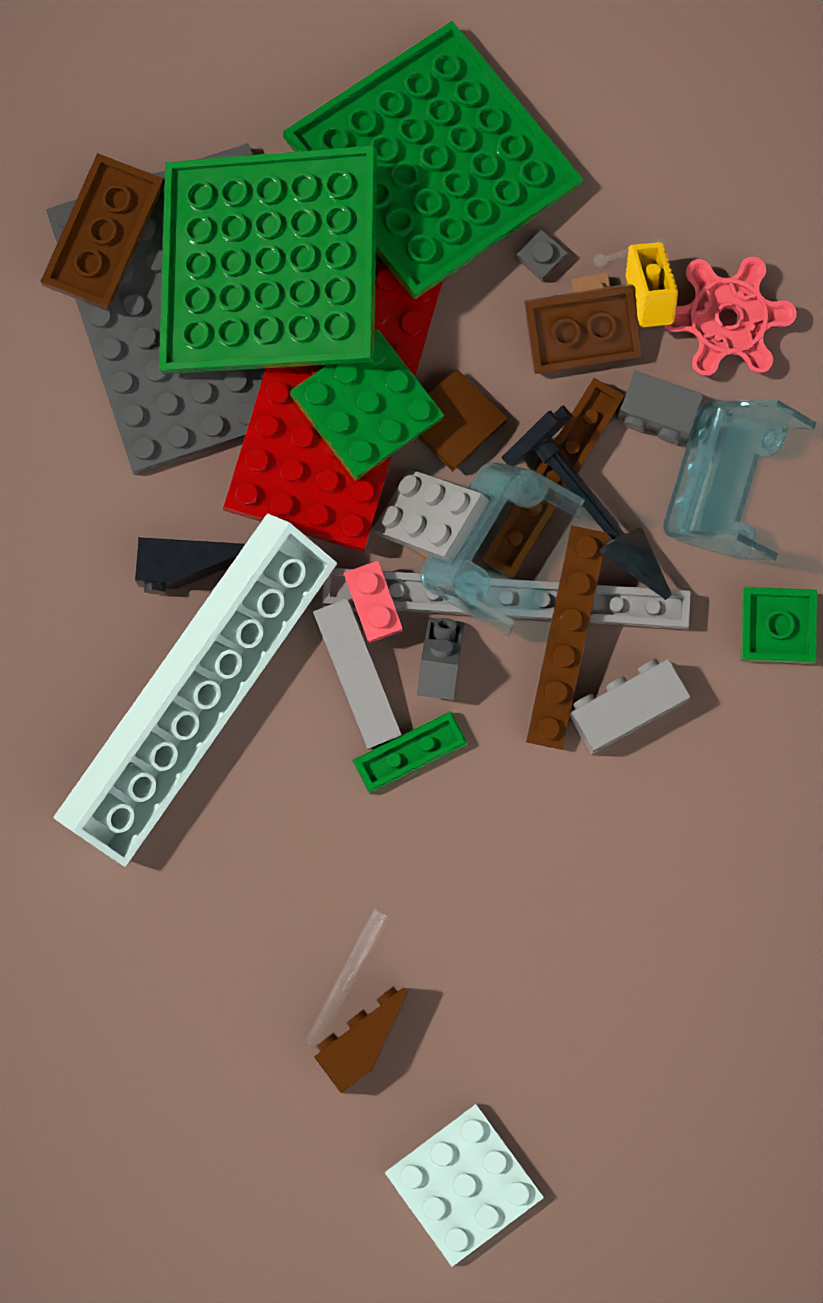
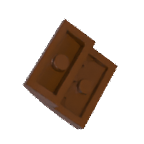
[418,369,508,472]

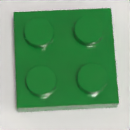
[740,587,817,664]

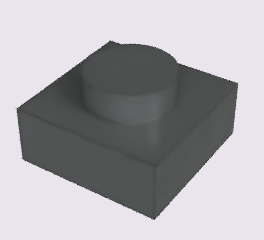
[516,229,567,282]

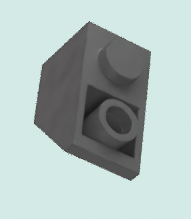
[417,617,465,700]

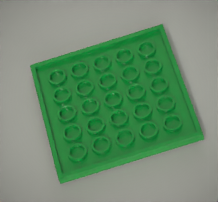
[283,21,583,300]
[159,145,377,374]

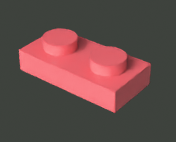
[344,561,403,643]

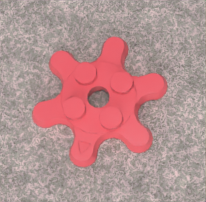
[663,256,797,376]

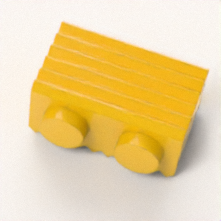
[625,242,678,327]

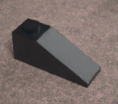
[135,537,245,594]

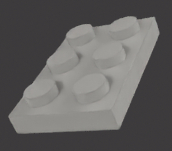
[373,469,490,564]

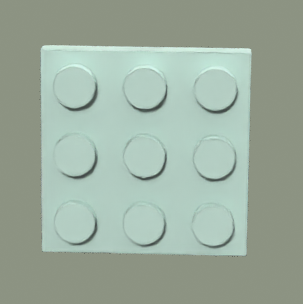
[384,1104,544,1267]

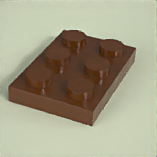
[524,284,642,374]

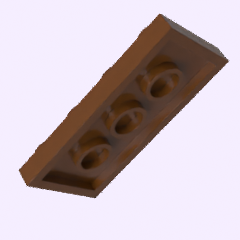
[40,153,165,312]

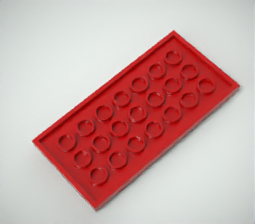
[223,261,443,552]

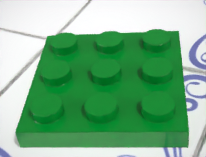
[290,330,444,481]

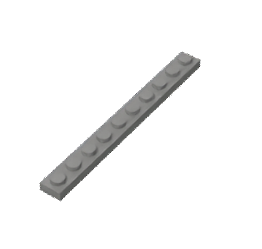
[322,568,691,630]

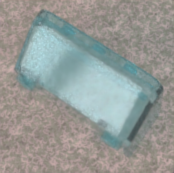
[663,400,817,560]
[420,462,585,637]

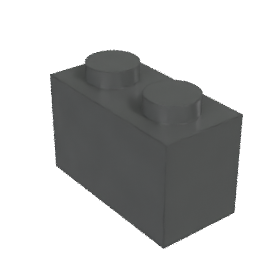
[618,370,704,444]

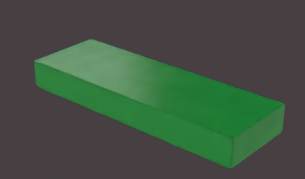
[352,711,468,794]

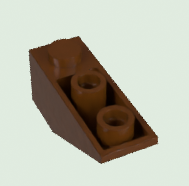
[314,986,408,1094]

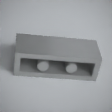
[570,658,690,755]

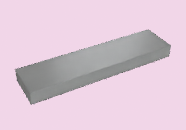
[313,598,401,749]

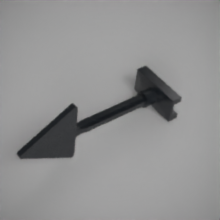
[501,405,672,600]

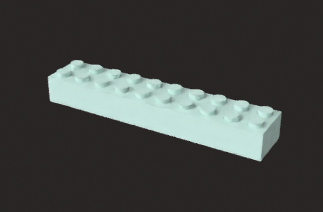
[53,513,337,867]

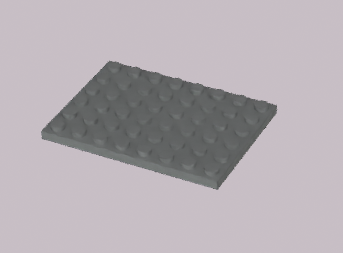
[46,143,266,475]

